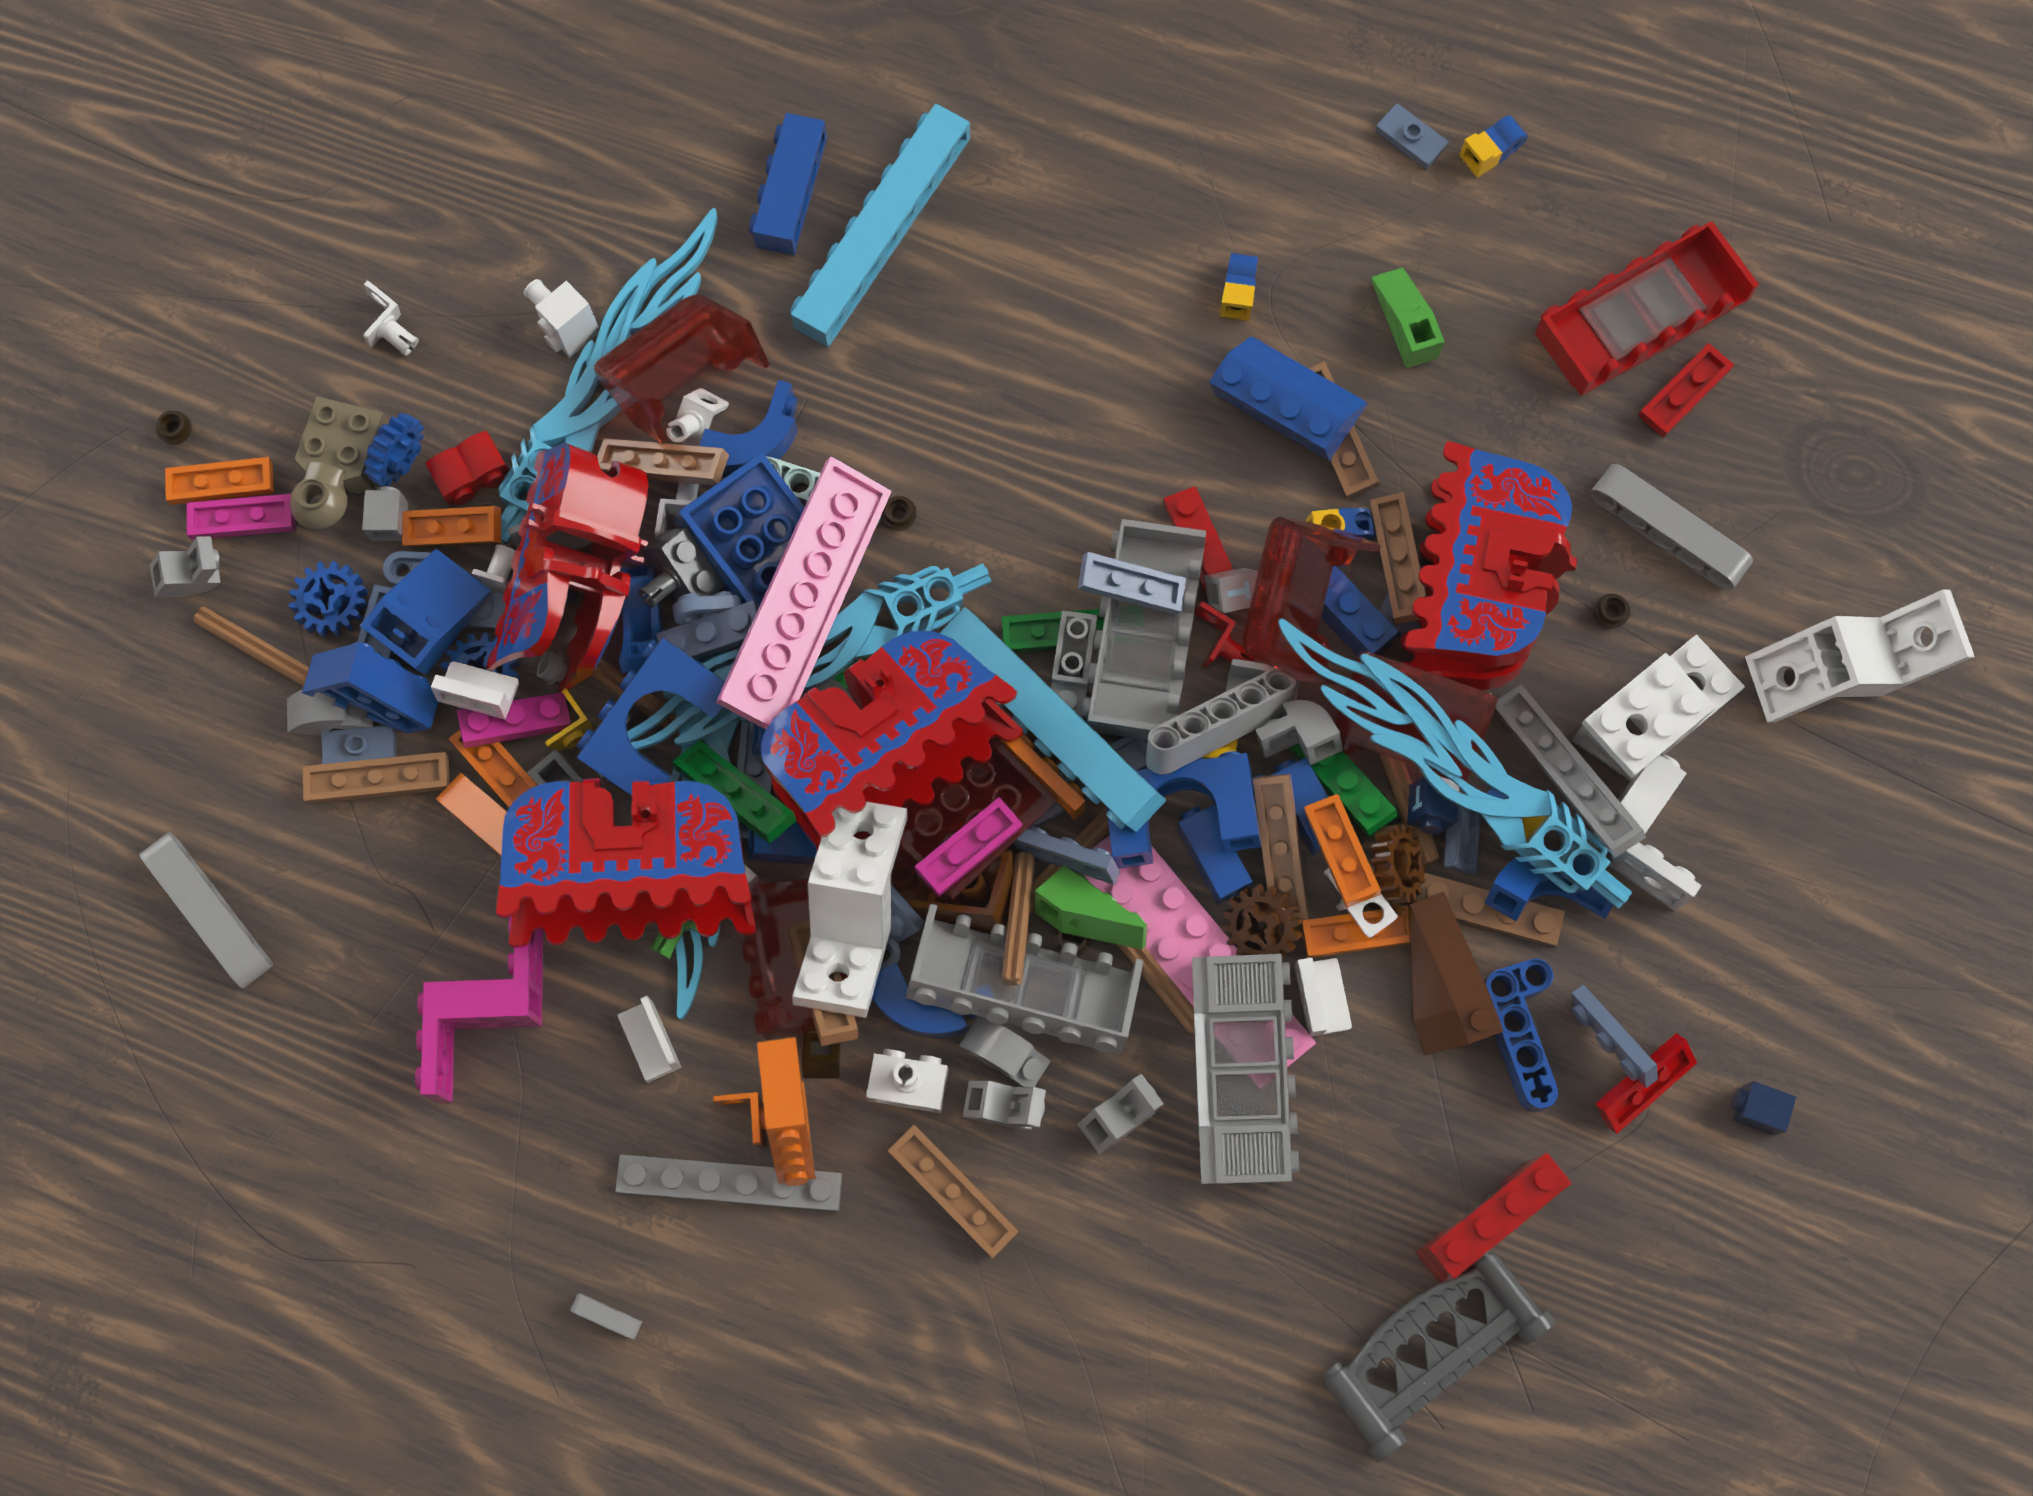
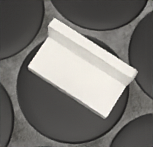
[431,661,519,720]
[1294,958,1352,1037]
[617,996,682,1083]

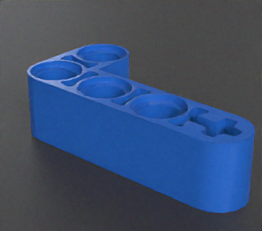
[1484,958,1558,1113]

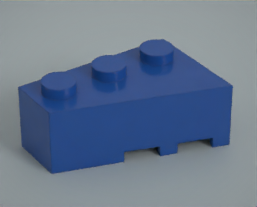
[302,642,438,734]

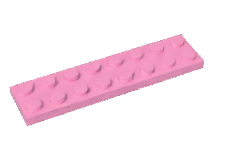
[716,456,892,729]
[1082,835,1316,1091]

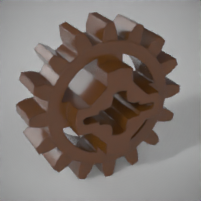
[1371,824,1426,904]
[1222,884,1303,959]

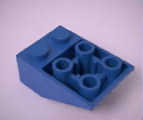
[360,549,493,675]

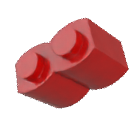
[425,430,509,505]

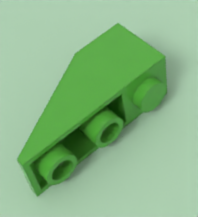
[1371,268,1445,369]
[1035,865,1147,950]

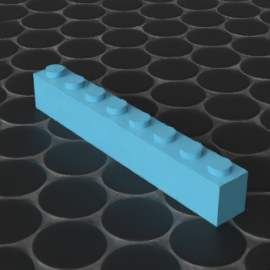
[790,103,970,348]
[940,607,1167,832]

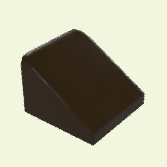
[802,1033,841,1079]

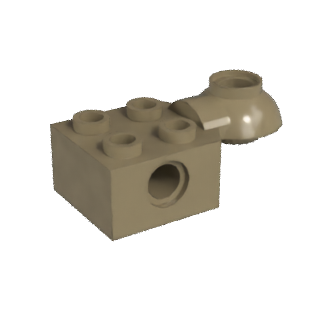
[289,396,389,529]

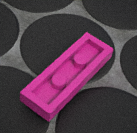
[187,494,296,540]
[457,692,571,748]
[915,797,1023,897]

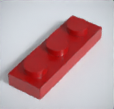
[1638,343,1735,438]
[1163,486,1233,594]
[1595,1033,1697,1134]

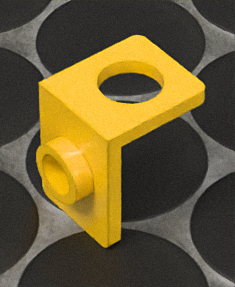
[545,688,594,753]

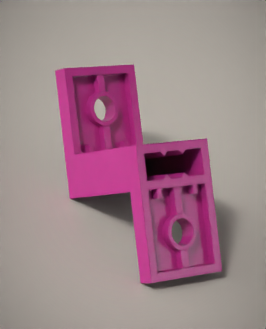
[415,916,544,1103]

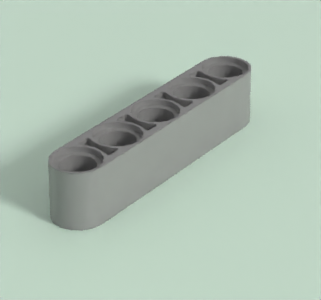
[1590,464,1753,591]
[1146,668,1296,774]
[139,832,273,989]

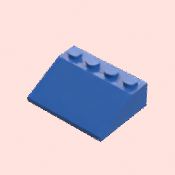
[673,452,804,606]

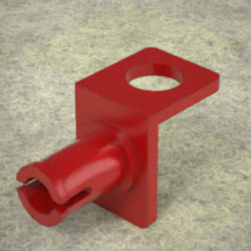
[1194,601,1257,668]

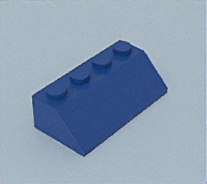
[1209,336,1367,462]

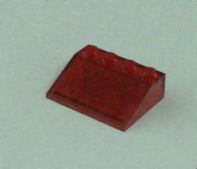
[897,737,1057,900]

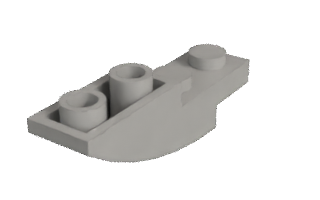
[1041,610,1097,756]

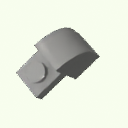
[149,536,221,598]
[287,690,373,736]
[1255,700,1343,765]
[959,1016,1051,1087]
[1077,1074,1164,1154]
[962,1081,1046,1130]

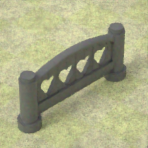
[1321,1250,1557,1463]

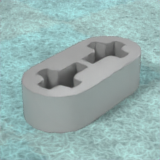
[570,1293,643,1340]

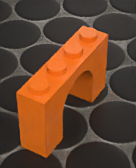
[757,1037,816,1186]

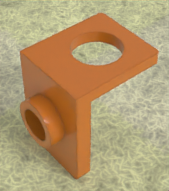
[713,1092,766,1147]

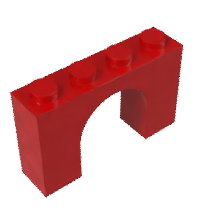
[1415,1153,1572,1283]

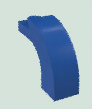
[699,380,798,478]
[619,565,663,673]
[1484,849,1613,921]
[872,963,995,1038]

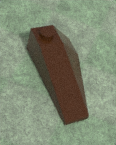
[891,850,1013,934]
[1408,892,1503,1055]

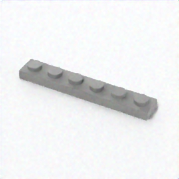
[1491,684,1646,858]
[615,1154,843,1212]

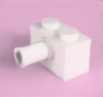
[524,279,599,358]
[866,1049,948,1114]

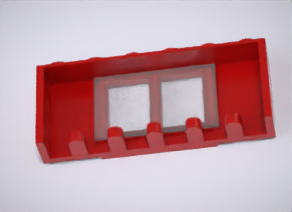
[1535,221,1759,397]

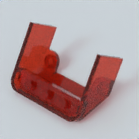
[594,294,770,444]
[1243,517,1381,685]

